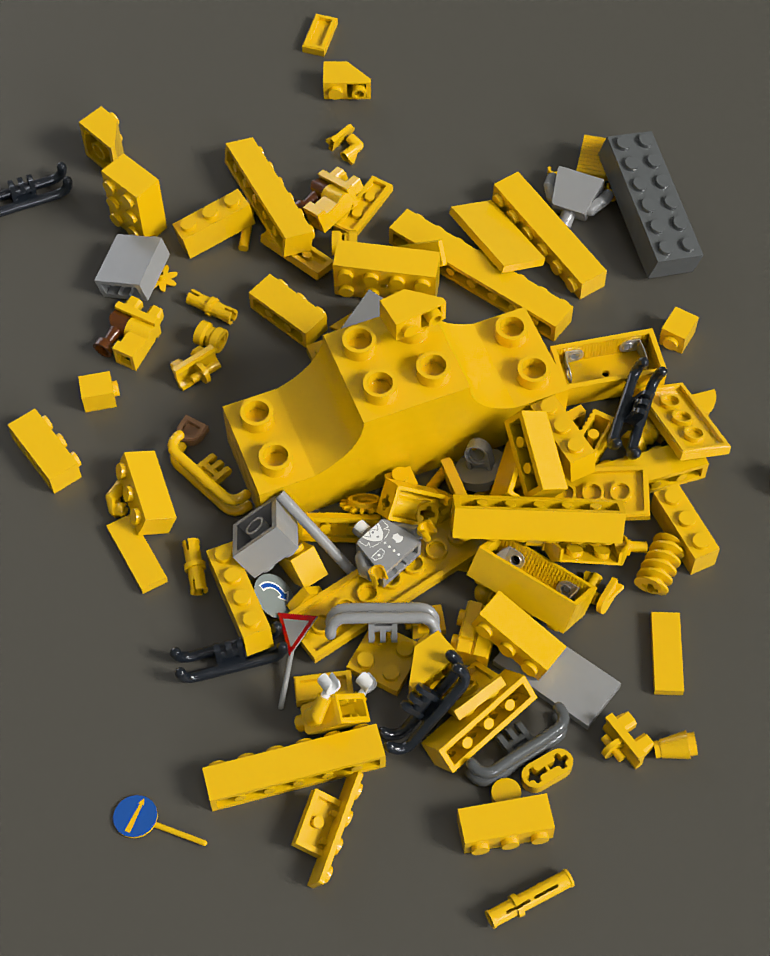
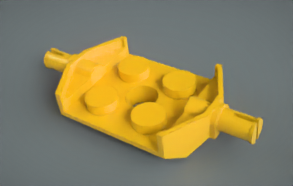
[524,534,648,566]

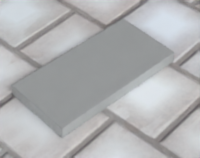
[493,647,621,730]

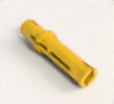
[485,869,575,929]

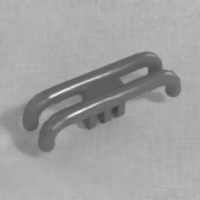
[465,702,569,787]

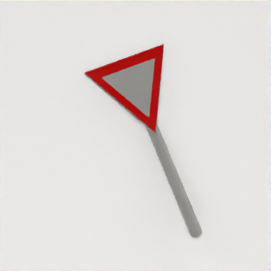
[278,613,318,710]

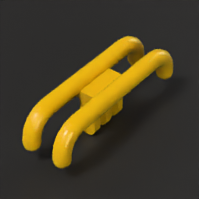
[167,430,253,516]

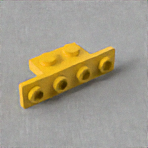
[291,771,363,888]

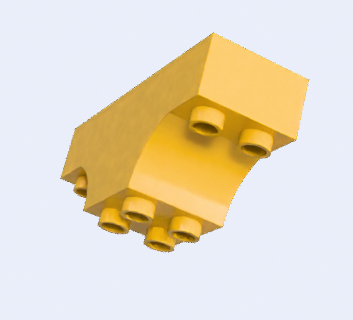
[222,307,569,513]

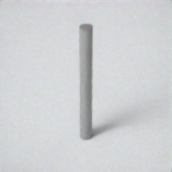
[275,490,357,575]

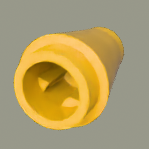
[653,730,698,759]

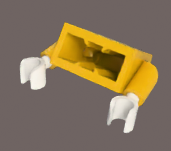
[294,672,377,735]

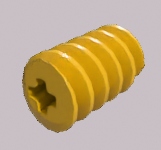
[634,533,685,596]

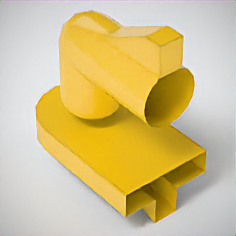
[326,124,364,165]
[584,571,624,614]

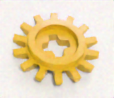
[340,493,380,515]

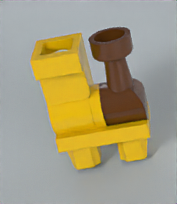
[295,166,364,233]
[93,295,164,371]

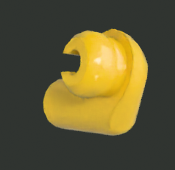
[105,480,128,518]

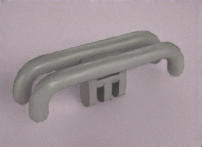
[325,602,441,643]

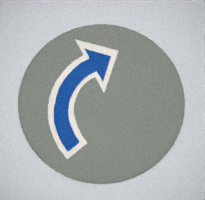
[254,574,294,619]

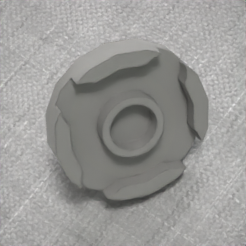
[455,438,503,492]

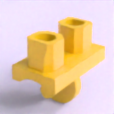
[170,344,221,391]
[601,711,654,769]

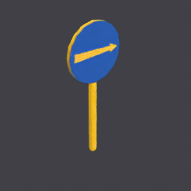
[113,795,207,846]

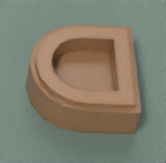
[177,415,209,446]

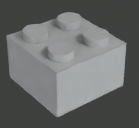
[232,495,299,578]

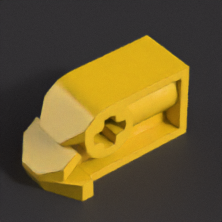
[376,478,453,525]

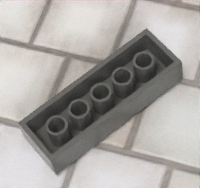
[598,131,703,278]

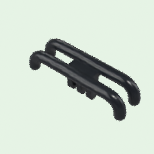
[0,162,73,217]
[607,357,667,460]
[170,621,288,683]
[378,650,471,755]

